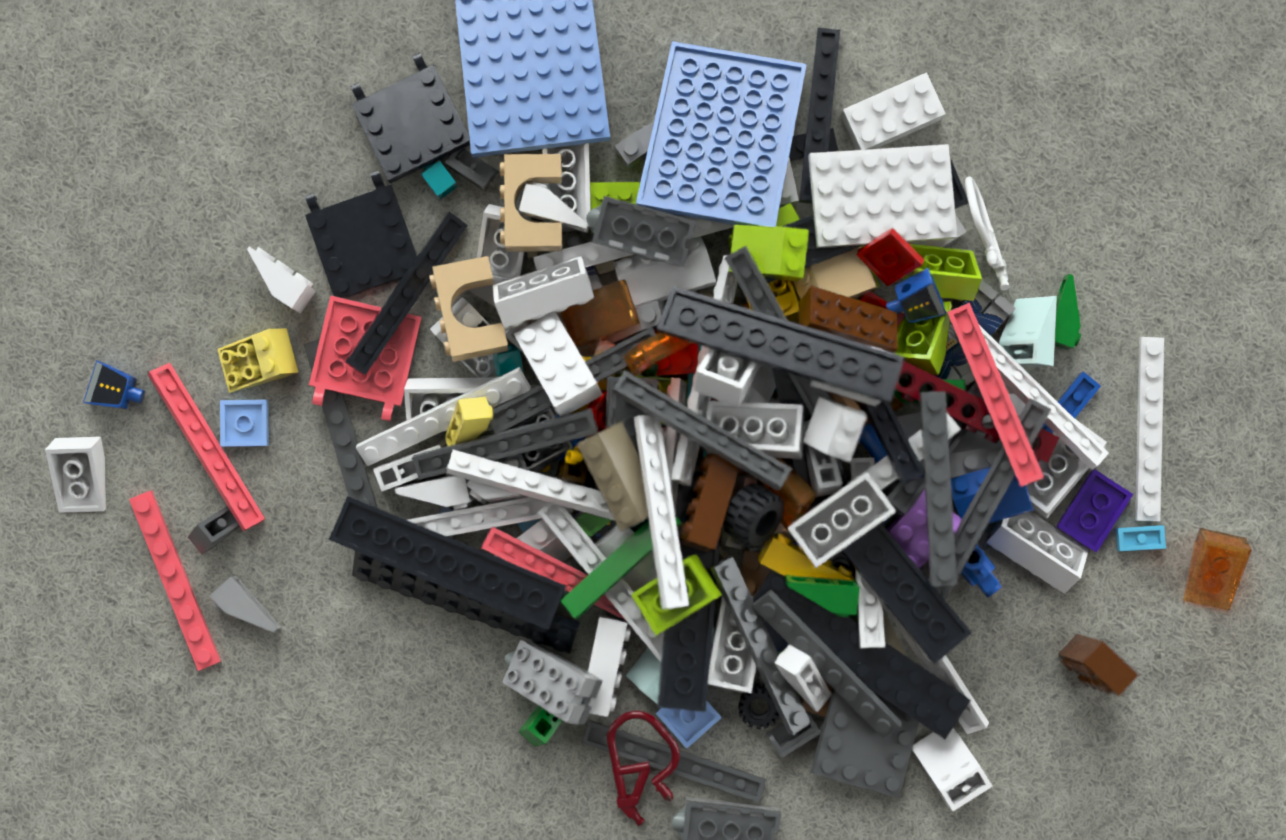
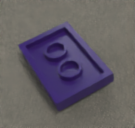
[1055,469,1133,553]

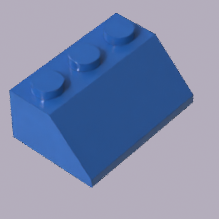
[950,467,1034,524]

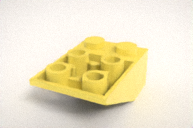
[217,328,298,393]

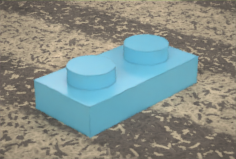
[1115,525,1166,551]

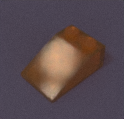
[561,279,640,347]
[1183,528,1252,611]

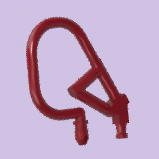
[607,710,680,826]

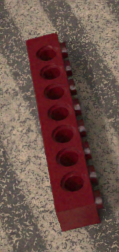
[894,361,1060,463]

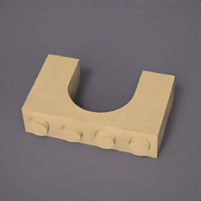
[500,154,562,252]
[429,256,508,362]

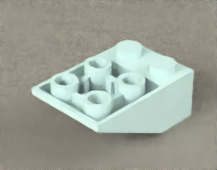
[999,296,1057,367]

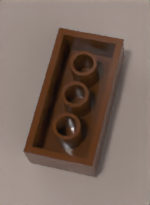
[798,285,897,353]
[679,452,739,553]
[1058,634,1139,696]

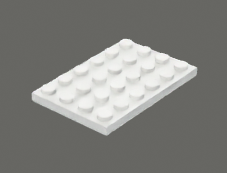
[808,144,957,248]

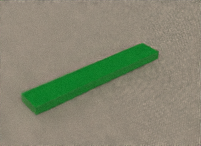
[560,515,683,619]

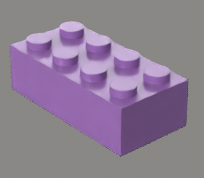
[886,489,961,569]

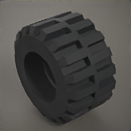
[723,483,785,549]

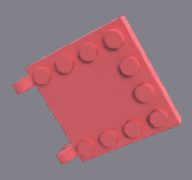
[309,295,422,421]

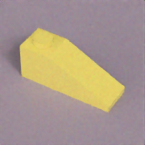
[445,397,493,446]

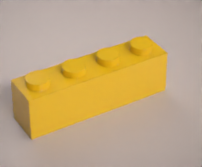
[757,533,855,580]

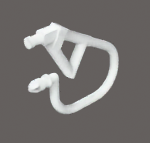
[964,176,1009,290]

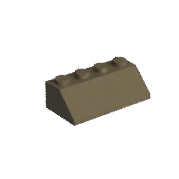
[577,421,649,531]

